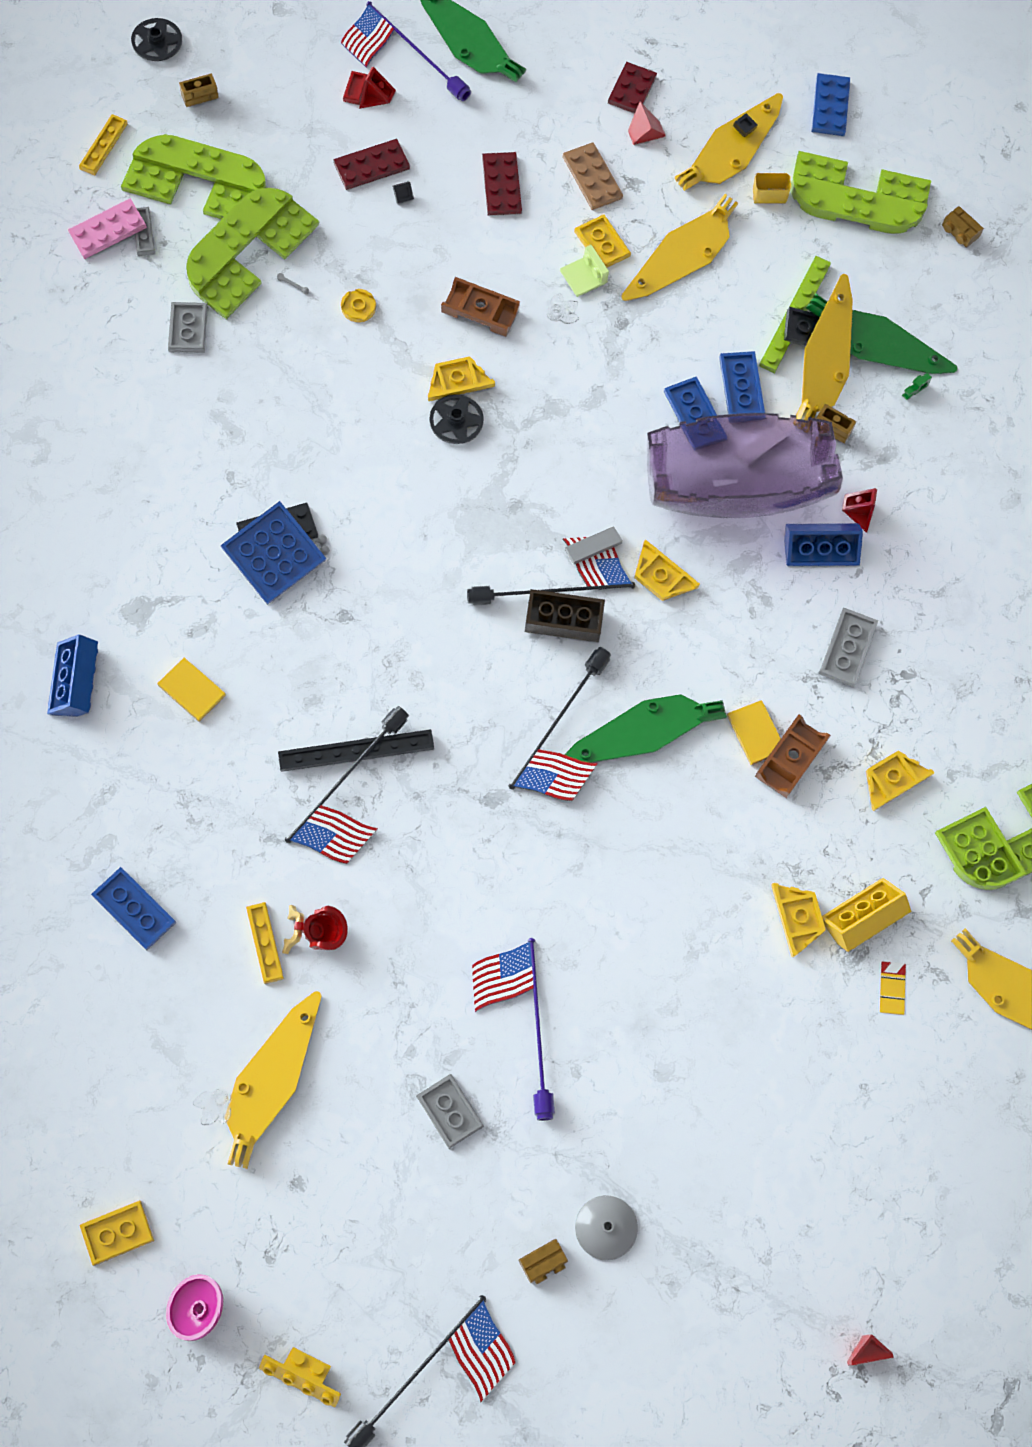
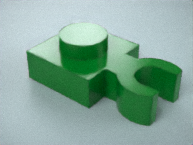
[902,372,932,400]

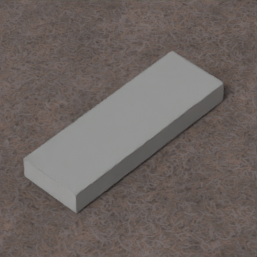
[135,206,155,256]
[565,526,623,565]

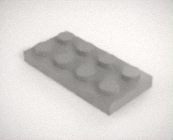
[819,607,879,687]

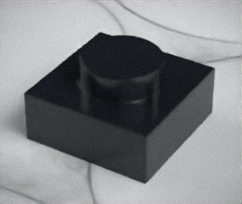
[733,113,758,137]
[392,181,414,204]

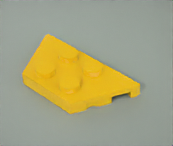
[428,356,495,402]
[634,540,700,601]
[866,750,935,811]
[771,883,826,957]

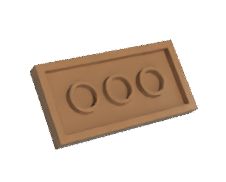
[562,142,623,210]

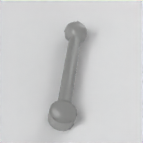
[277,273,309,294]

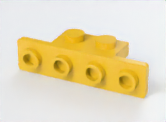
[259,1347,341,1407]

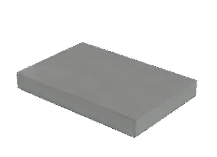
[168,302,208,353]
[416,1074,484,1149]

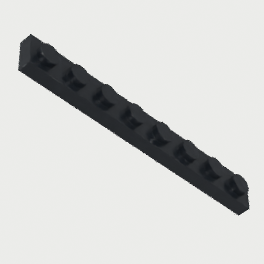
[278,729,434,772]

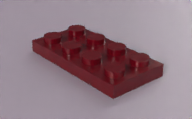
[333,138,410,190]
[482,152,522,216]

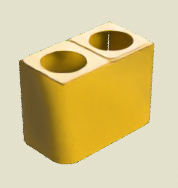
[753,173,791,203]

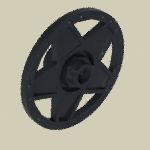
[131,18,182,61]
[429,394,484,444]

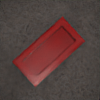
[343,71,368,105]

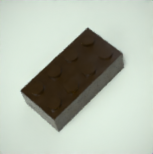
[524,589,605,643]

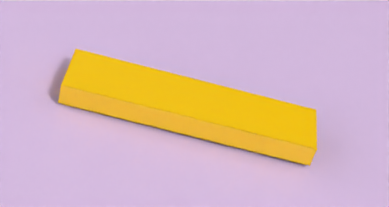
[79,114,128,176]
[246,902,284,984]

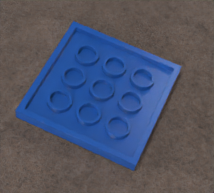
[220,501,326,605]

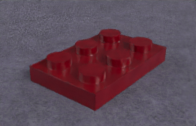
[607,61,657,114]

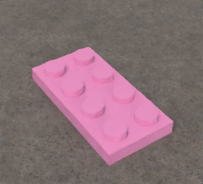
[68,198,147,259]

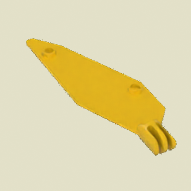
[675,93,783,191]
[621,194,738,301]
[792,274,853,431]
[951,928,1032,1030]
[225,991,322,1169]

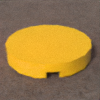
[341,289,376,323]

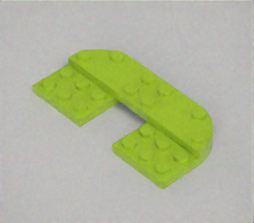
[121,134,266,219]
[791,151,931,234]
[186,188,319,320]
[935,784,1032,890]

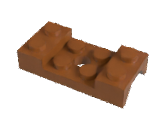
[441,277,520,337]
[755,714,831,799]

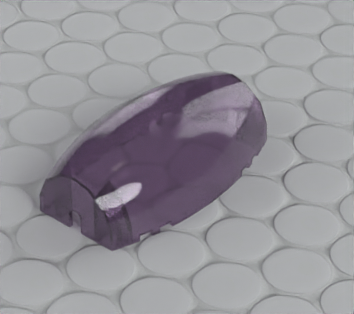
[647,413,843,518]

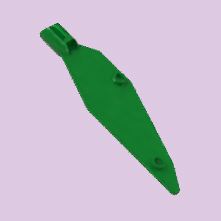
[420,0,526,83]
[806,293,958,374]
[564,694,727,763]

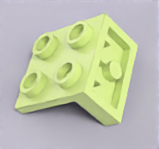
[560,245,609,297]

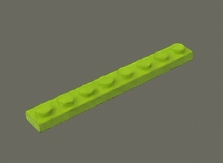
[759,256,831,374]

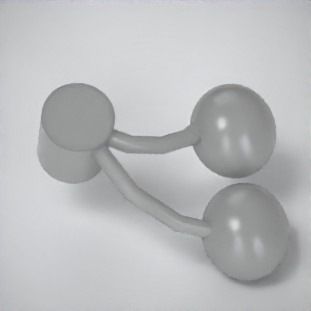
[314,534,330,555]

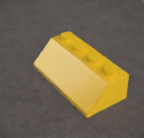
[822,878,912,952]

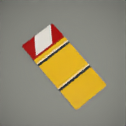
[880,961,906,1015]

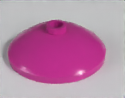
[166,1274,223,1341]

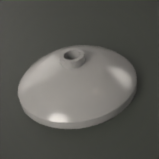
[575,1195,638,1260]

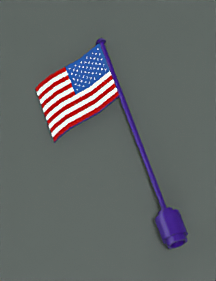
[341,1,471,101]
[472,938,555,1121]

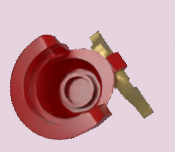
[282,905,348,954]

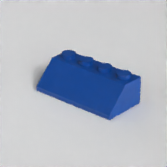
[784,523,863,566]
[47,634,98,717]

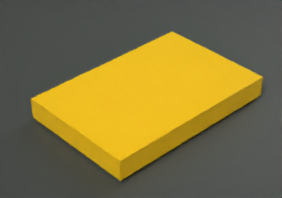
[574,214,631,268]
[157,657,226,722]
[727,700,781,765]
[79,1200,154,1266]

